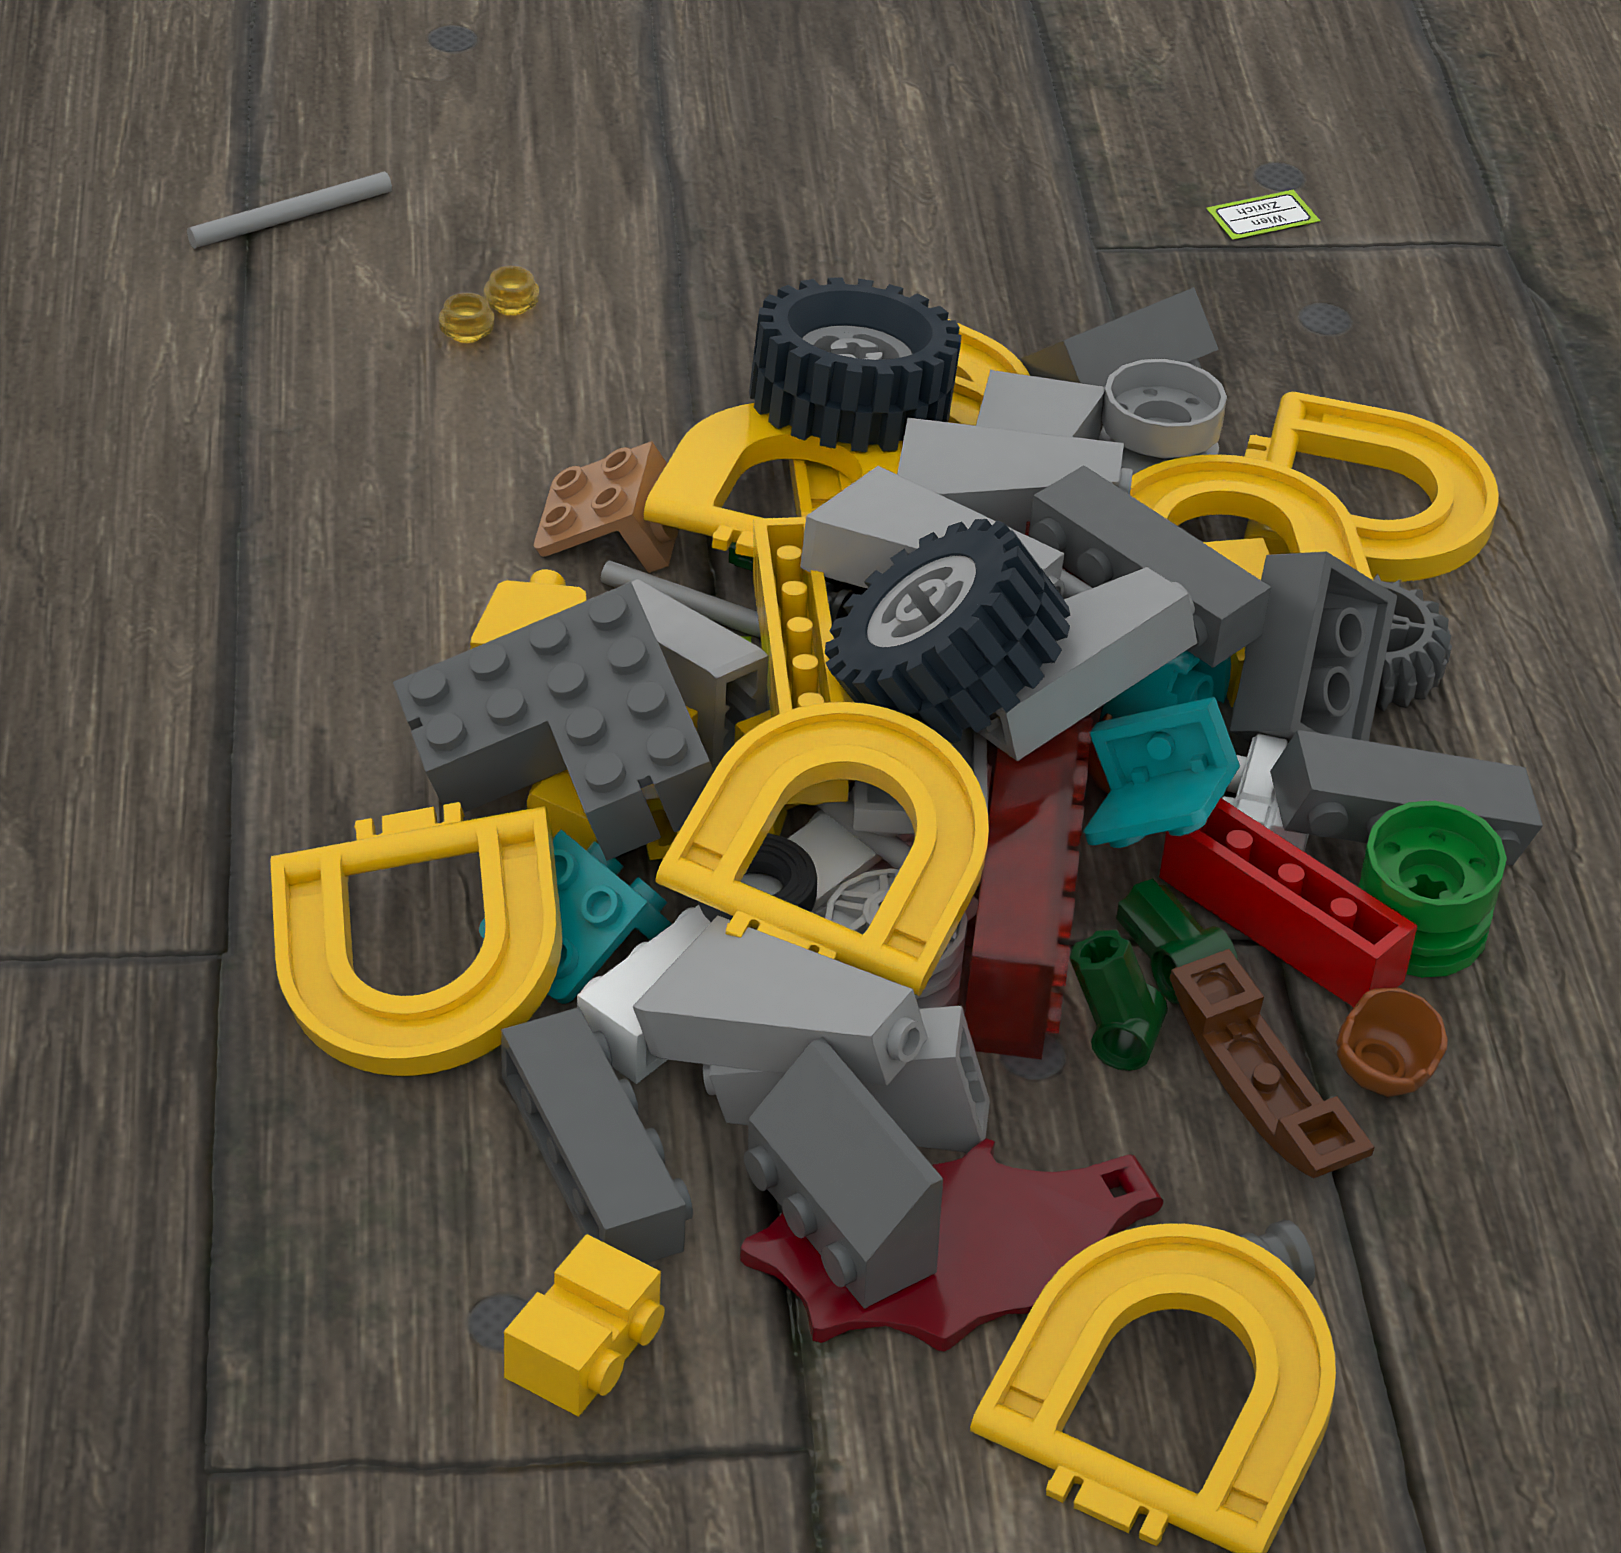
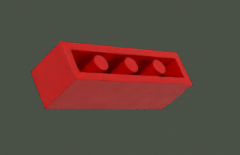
[1159,798,1418,1007]

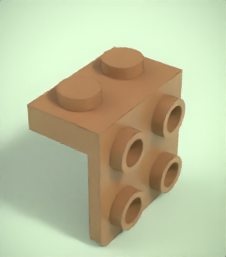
[534,441,678,573]

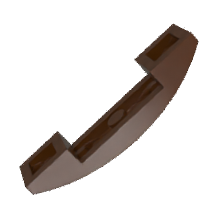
[1170,949,1375,1179]

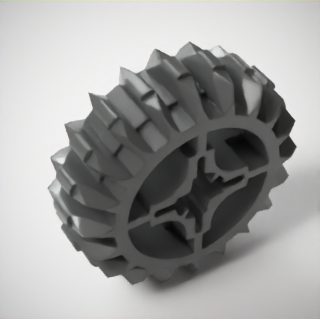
[1373,573,1452,712]

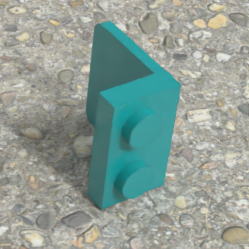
[1083,697,1240,848]
[479,830,672,1004]

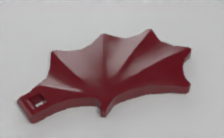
[740,1138,1164,1352]

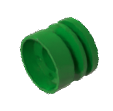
[1359,800,1507,978]

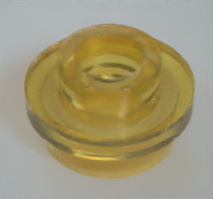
[484,266,539,315]
[439,293,494,343]

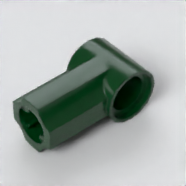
[1116,878,1239,1004]
[1069,930,1168,1071]

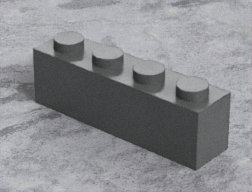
[1028,465,1271,668]
[1270,730,1543,866]
[501,1007,693,1263]

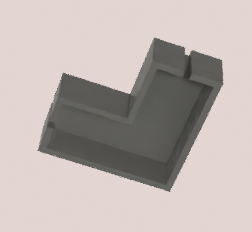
[393,582,714,861]

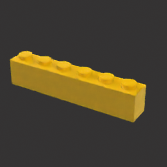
[753,517,849,805]

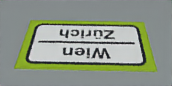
[1206,190,1320,240]

